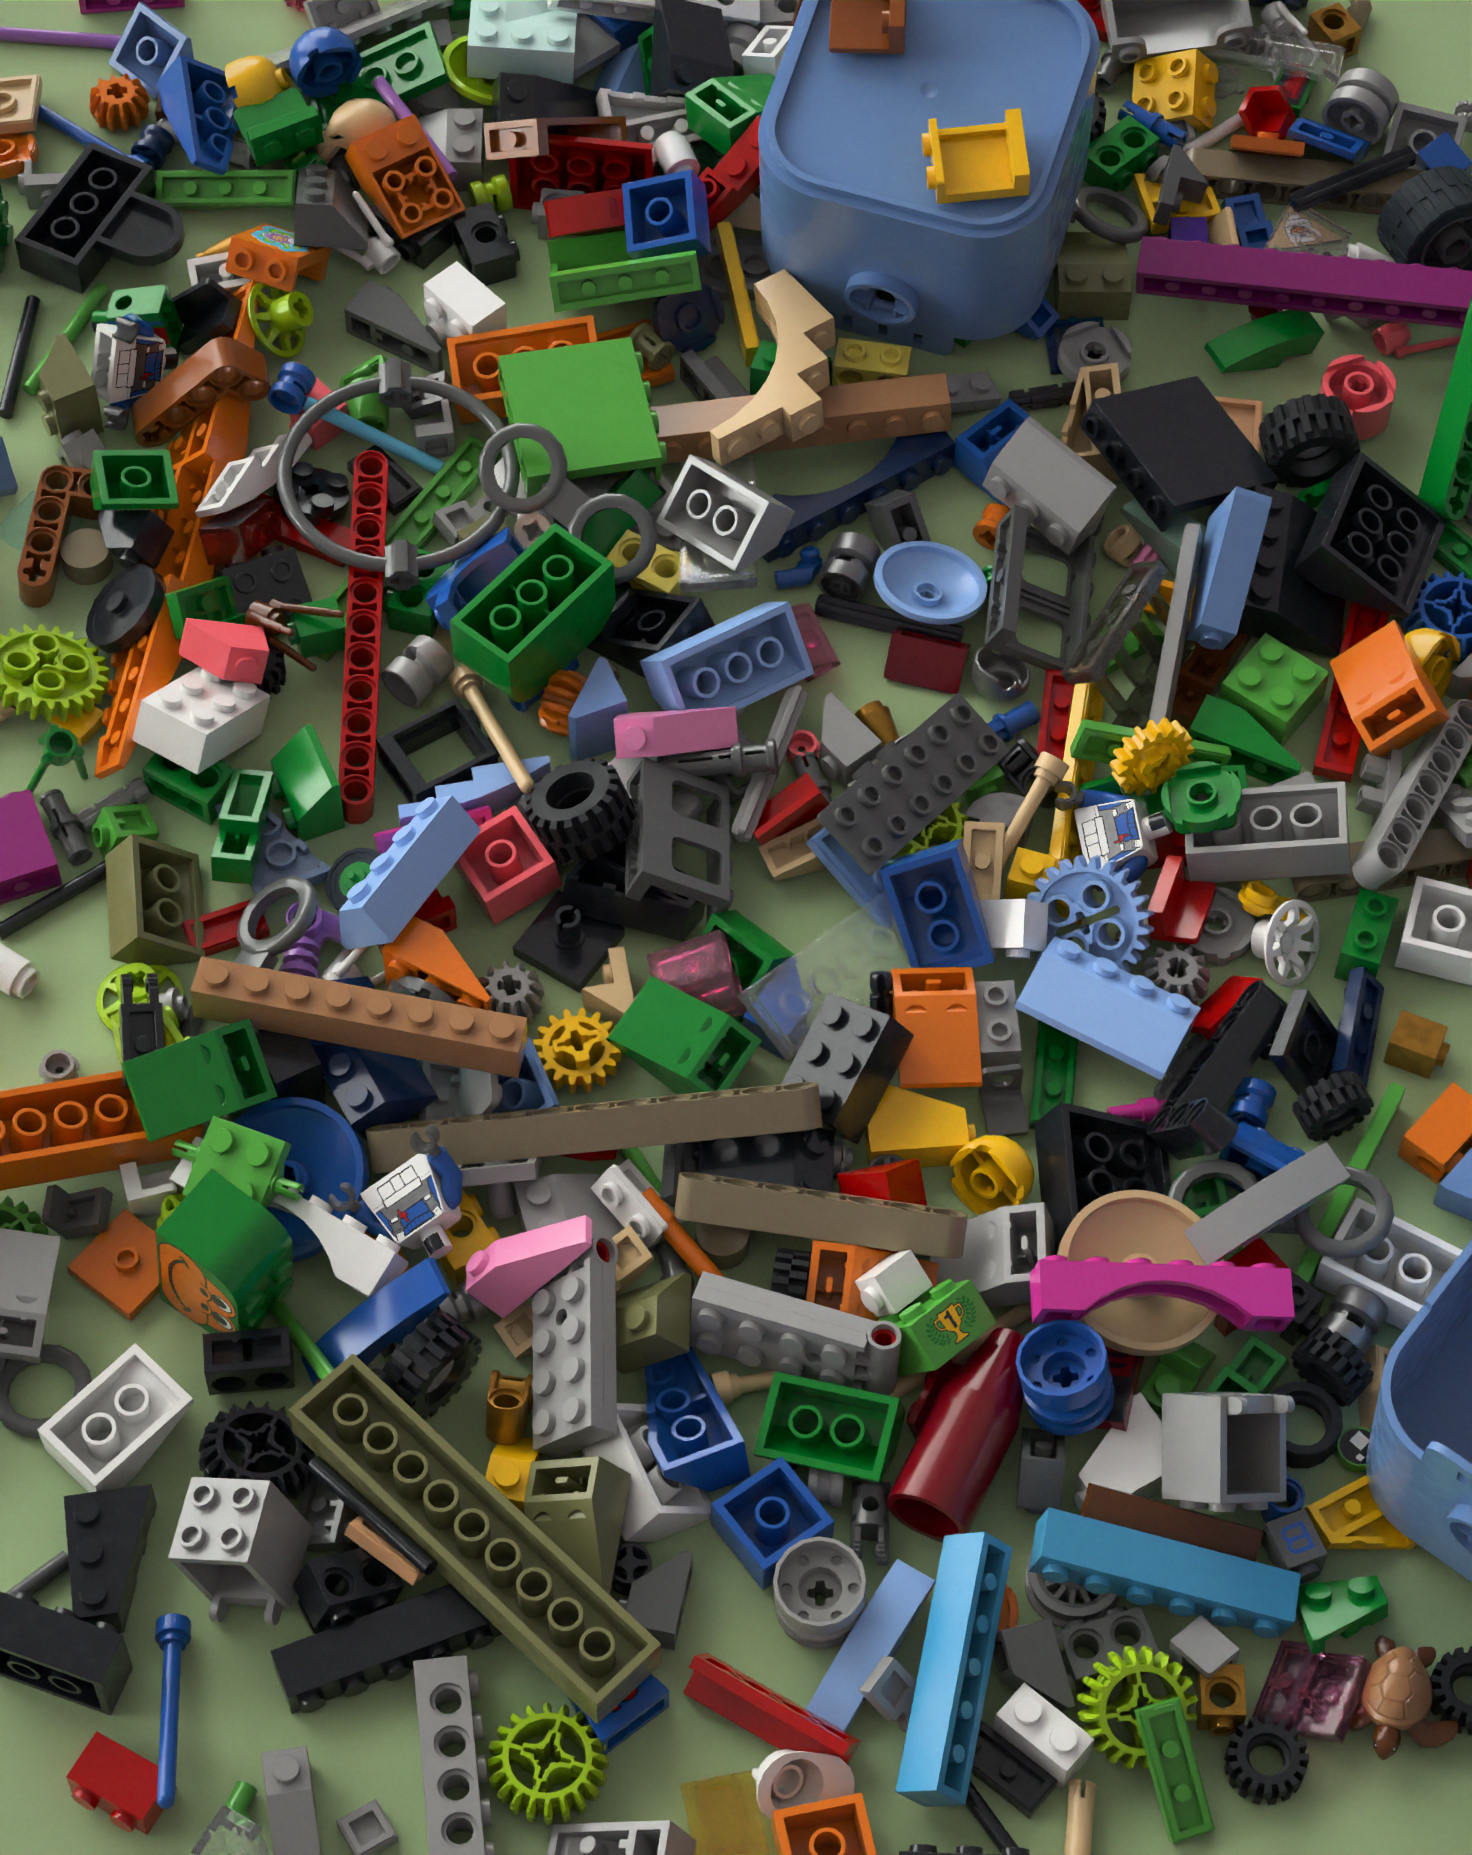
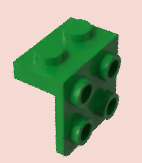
[233,88,324,167]

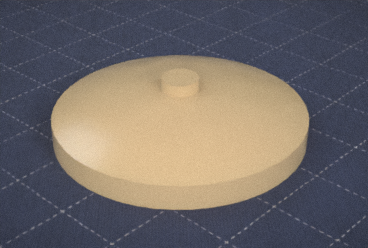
[1057,1190,1224,1356]

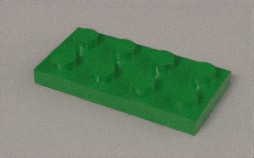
[308,21,451,131]

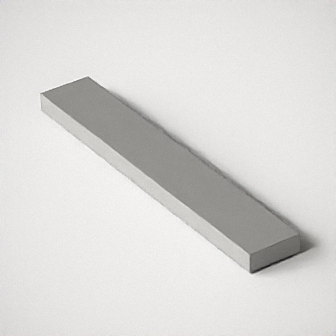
[1149,523,1203,725]

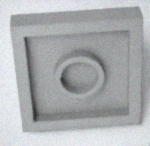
[457,1157,544,1219]

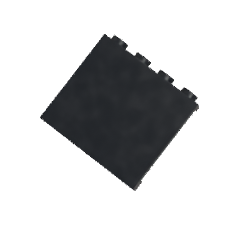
[1080,376,1279,532]

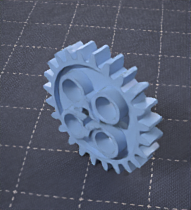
[1027,855,1154,972]

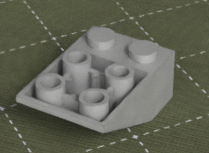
[930,1202,1055,1308]
[0,1228,61,1364]

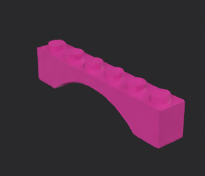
[1029,1255,1295,1332]

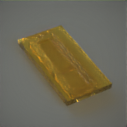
[681,1770,770,1855]

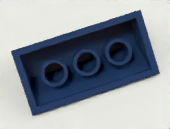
[308,976,439,1141]

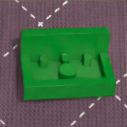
[165,576,246,639]

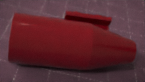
[886,1328,1025,1542]

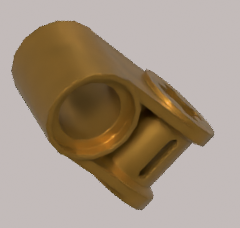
[485,1370,533,1445]

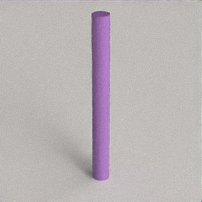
[0,27,122,49]
[373,76,458,182]

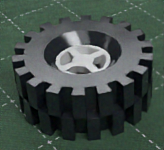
[379,1311,482,1421]

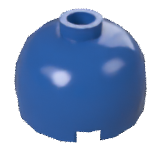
[289,26,363,98]

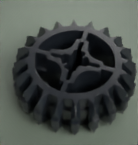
[198,1400,315,1500]

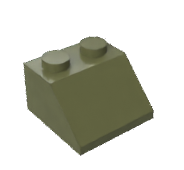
[37,333,104,446]
[616,1272,692,1374]

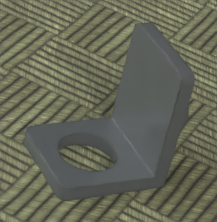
[979,1064,1029,1137]

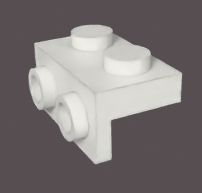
[591,1159,683,1249]

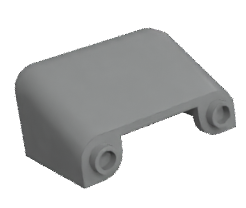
[1100,0,1253,63]

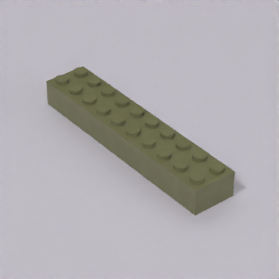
[288,1353,662,1725]

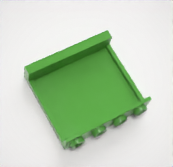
[547,229,702,313]
[498,337,667,498]

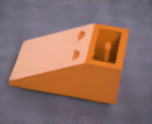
[344,114,466,240]
[1329,620,1451,757]
[382,916,491,1011]
[889,967,982,1089]
[806,1240,939,1321]

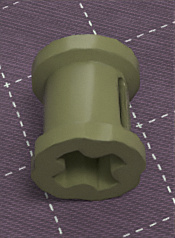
[629,322,676,371]

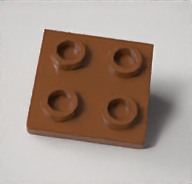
[829,0,907,54]

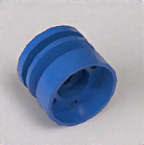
[1016,1319,1115,1436]

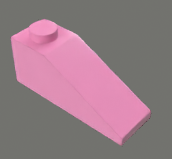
[613,706,739,759]
[466,1215,592,1318]

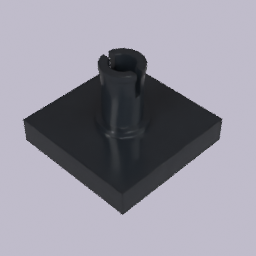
[513,890,625,993]
[1259,989,1338,1096]

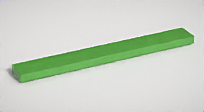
[296,434,501,662]

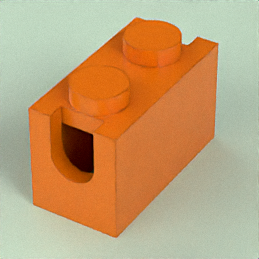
[1398,1082,1472,1184]

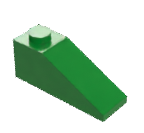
[1189,694,1302,785]

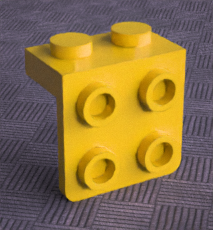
[1131,48,1218,133]

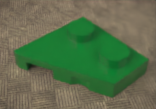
[1296,1575,1389,1654]

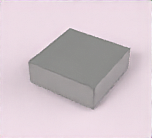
[336,1799,399,1855]

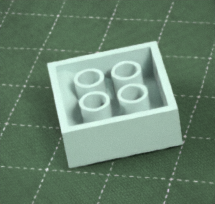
[467,0,578,84]

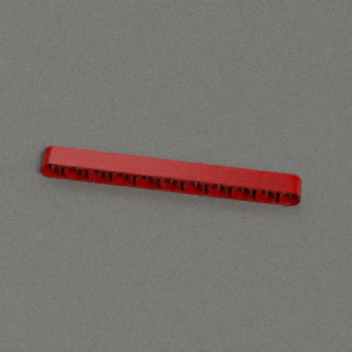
[338,450,389,825]

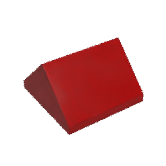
[836,1158,927,1253]

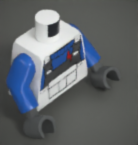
[91,313,178,431]
[1054,781,1173,893]
[328,1125,463,1259]

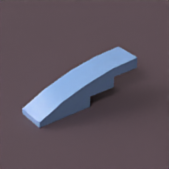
[398,755,551,827]
[806,1559,936,1732]

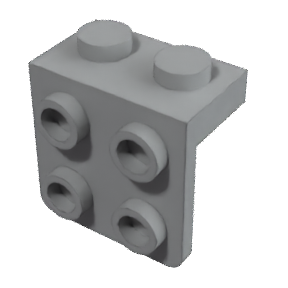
[417,1059,503,1121]

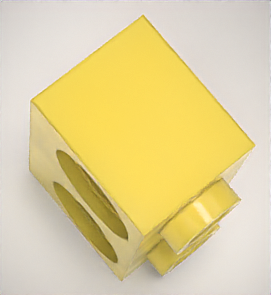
[832,337,912,386]
[606,529,693,596]

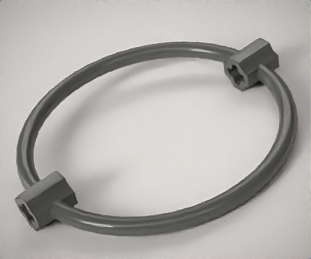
[276,358,520,591]

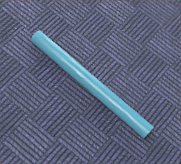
[303,396,444,474]

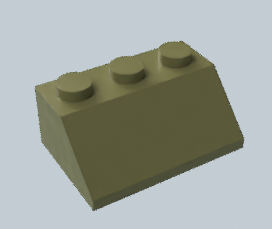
[105,834,205,966]

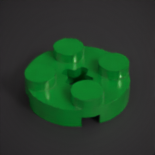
[1161,761,1243,834]

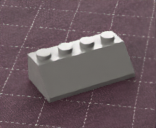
[1185,781,1351,883]

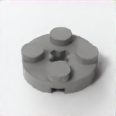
[1057,321,1132,382]
[1179,887,1256,967]

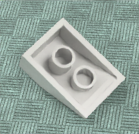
[37,1343,194,1492]

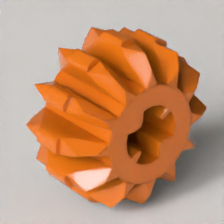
[89,73,150,133]
[538,669,587,737]

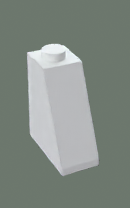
[1074,1392,1162,1511]

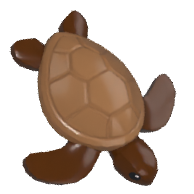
[1336,1635,1458,1760]

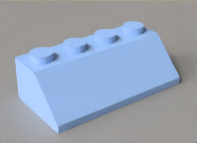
[640,602,815,711]
[339,795,481,950]
[1014,937,1201,1081]

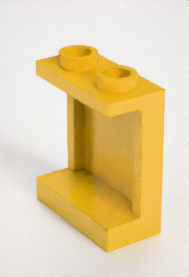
[921,108,1030,204]

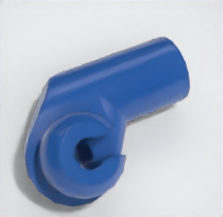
[774,546,822,590]

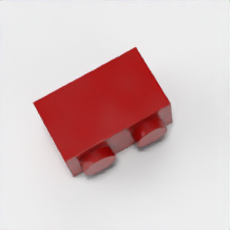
[66,1731,177,1835]

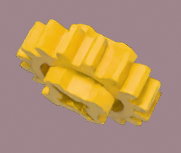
[1110,718,1195,796]
[533,1008,622,1094]

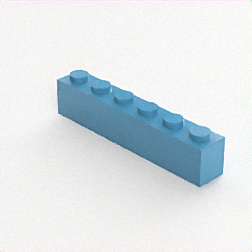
[1029,1507,1301,1638]
[895,1532,1012,1807]

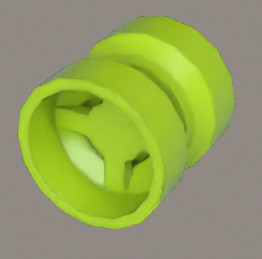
[467,174,513,211]

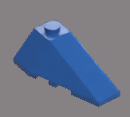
[158,54,238,176]
[645,1346,751,1492]

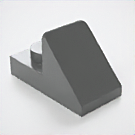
[1153,144,1208,226]

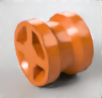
[973,503,1011,551]

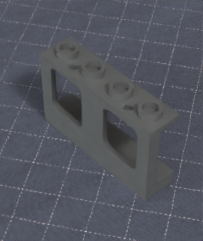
[984,505,1097,672]
[625,757,734,923]

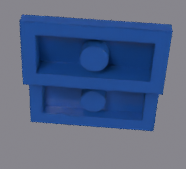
[1287,117,1371,163]

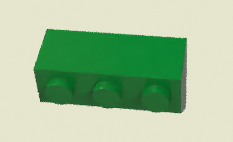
[753,1371,906,1483]

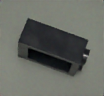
[376,698,500,803]

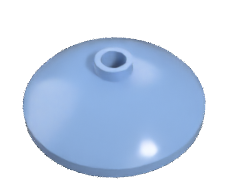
[873,541,987,625]

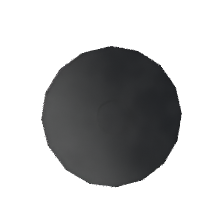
[85,564,166,653]

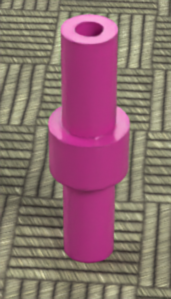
[1107,1097,1167,1122]

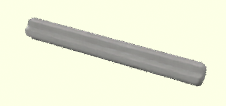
[730,685,808,843]

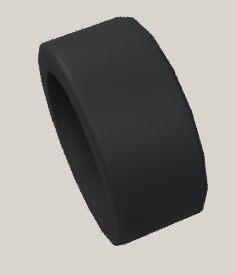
[1271,1382,1343,1468]

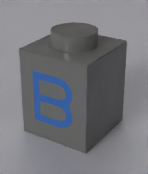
[1261,1508,1328,1584]

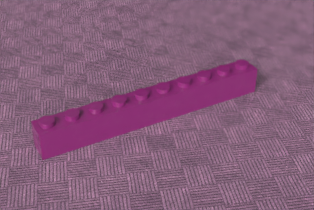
[1136,236,1472,329]

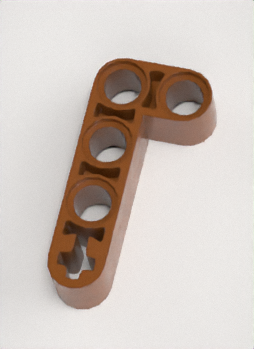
[131,337,271,448]
[17,465,100,607]

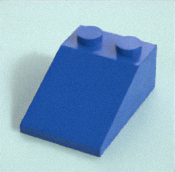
[879,839,995,969]

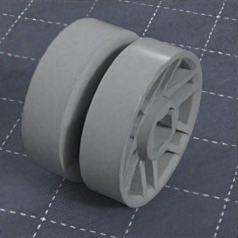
[1322,68,1399,146]

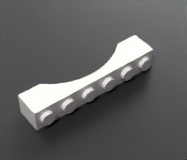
[169,1136,409,1298]

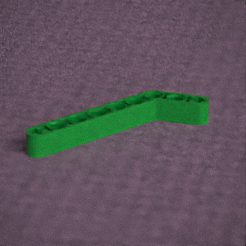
[1418,297,1472,521]

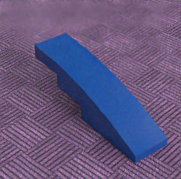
[301,1258,451,1385]

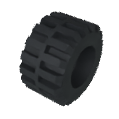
[1258,393,1361,488]
[525,758,636,863]

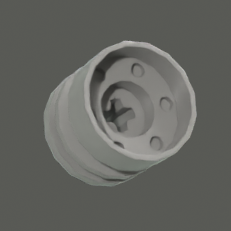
[773,1536,867,1649]

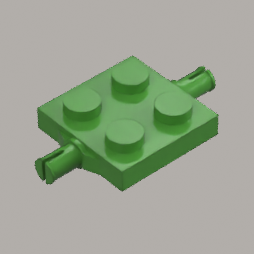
[172,1115,304,1209]

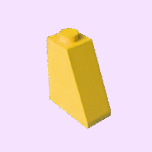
[864,1085,976,1168]

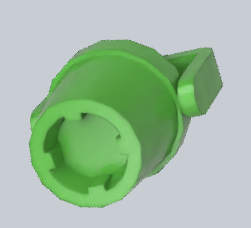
[339,354,390,433]

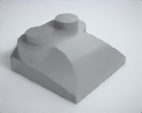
[1383,101,1468,170]

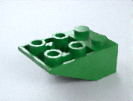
[684,74,775,155]
[606,976,762,1095]
[121,1018,278,1142]

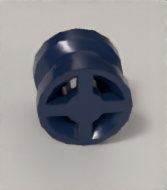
[131,124,175,170]

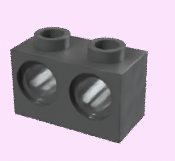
[1059,1606,1159,1695]

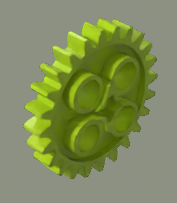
[0,624,109,722]

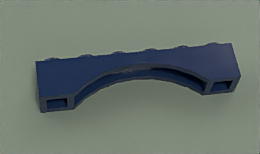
[762,431,955,563]

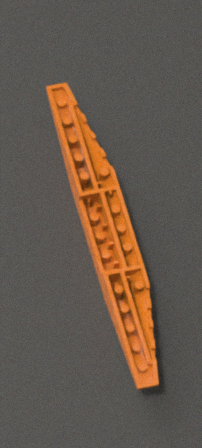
[94,280,258,779]

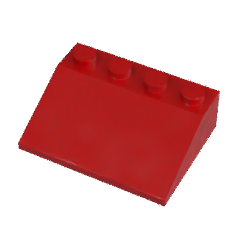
[508,133,658,210]

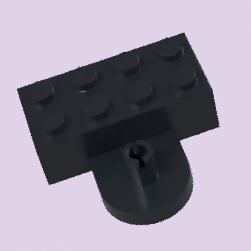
[15,142,185,294]

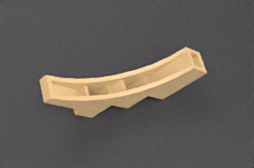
[710,269,836,466]

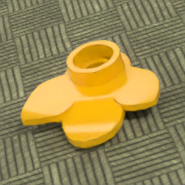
[1238,880,1307,924]

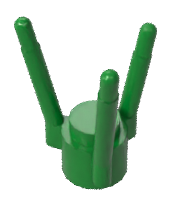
[26,724,88,794]

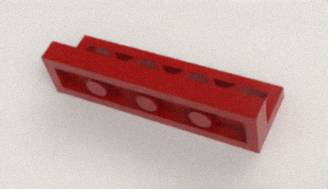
[683,1653,861,1765]

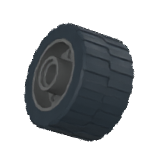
[1377,166,1472,271]

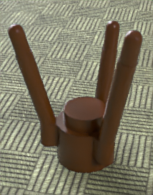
[245,599,345,672]

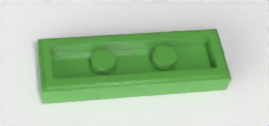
[1134,1697,1215,1843]

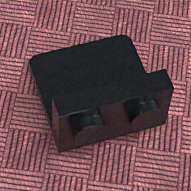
[217,545,312,625]

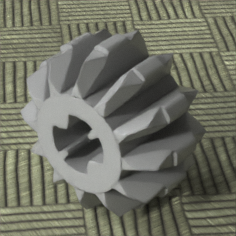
[1142,942,1211,1005]
[478,960,545,1025]

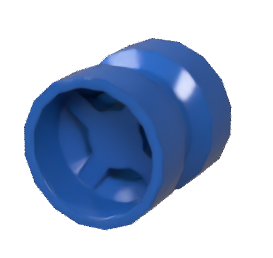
[267,362,316,415]
[1226,1077,1277,1129]

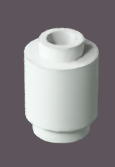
[655,131,700,175]
[0,943,40,999]

